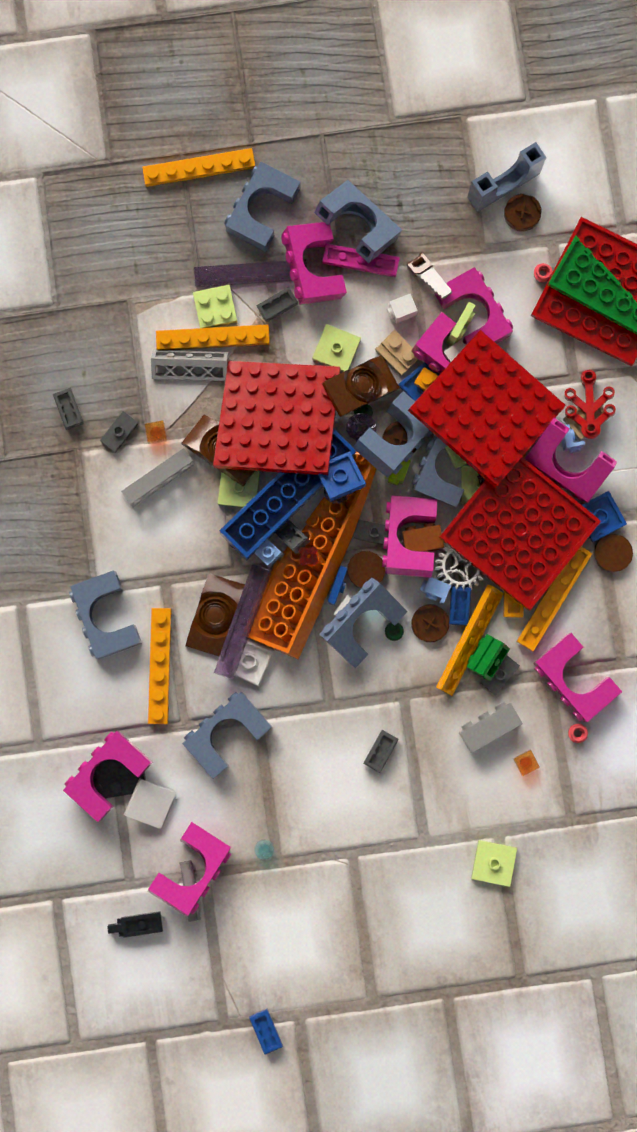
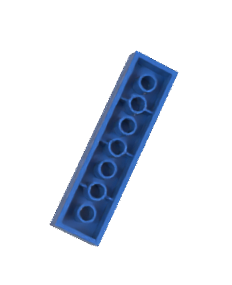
[219,429,356,561]

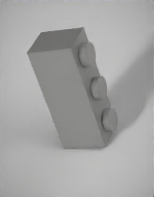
[459,702,523,753]

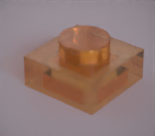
[145,420,167,443]
[513,750,540,776]

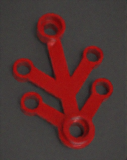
[564,370,616,439]

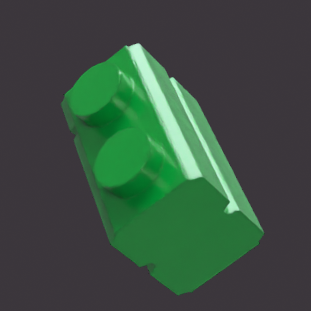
[466,634,510,681]

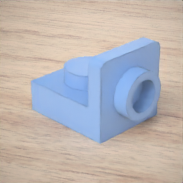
[561,425,585,453]
[255,540,282,568]

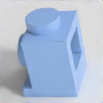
[420,577,451,604]

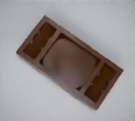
[322,355,400,417]
[181,415,255,486]
[185,573,245,658]

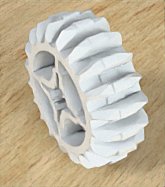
[435,546,484,590]

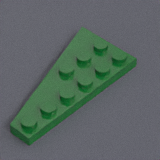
[547,235,637,335]

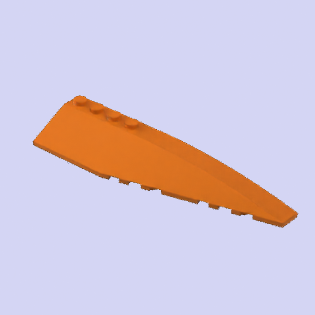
[242,452,376,660]

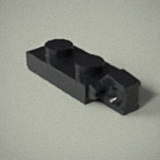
[107,911,163,938]

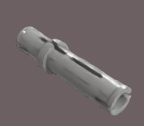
[179,860,201,922]

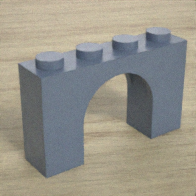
[467,142,546,212]
[224,162,301,252]
[314,180,402,263]
[353,391,432,478]
[411,435,464,507]
[69,570,142,659]
[319,578,408,668]
[182,692,272,779]

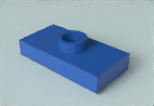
[328,566,347,606]
[449,586,471,626]
[249,1008,283,1055]

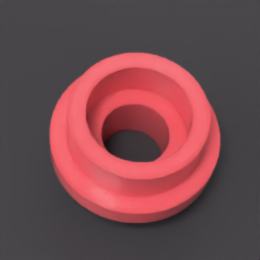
[534,263,553,282]
[568,724,588,743]

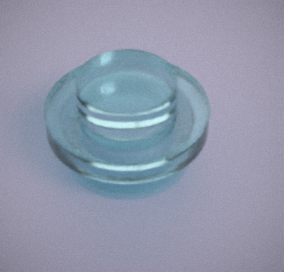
[255,840,274,860]

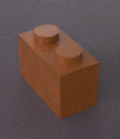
[401,523,444,552]

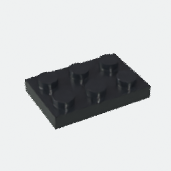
[93,759,146,799]

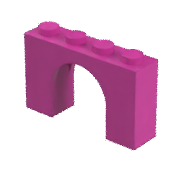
[281,222,347,305]
[434,267,513,344]
[411,312,457,374]
[525,418,617,503]
[382,495,437,578]
[534,633,622,722]
[63,731,153,822]
[148,822,231,917]

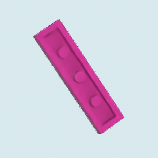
[322,243,400,277]

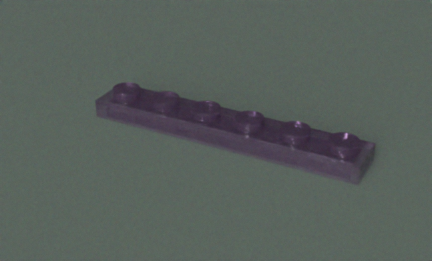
[194,259,307,287]
[214,564,271,679]

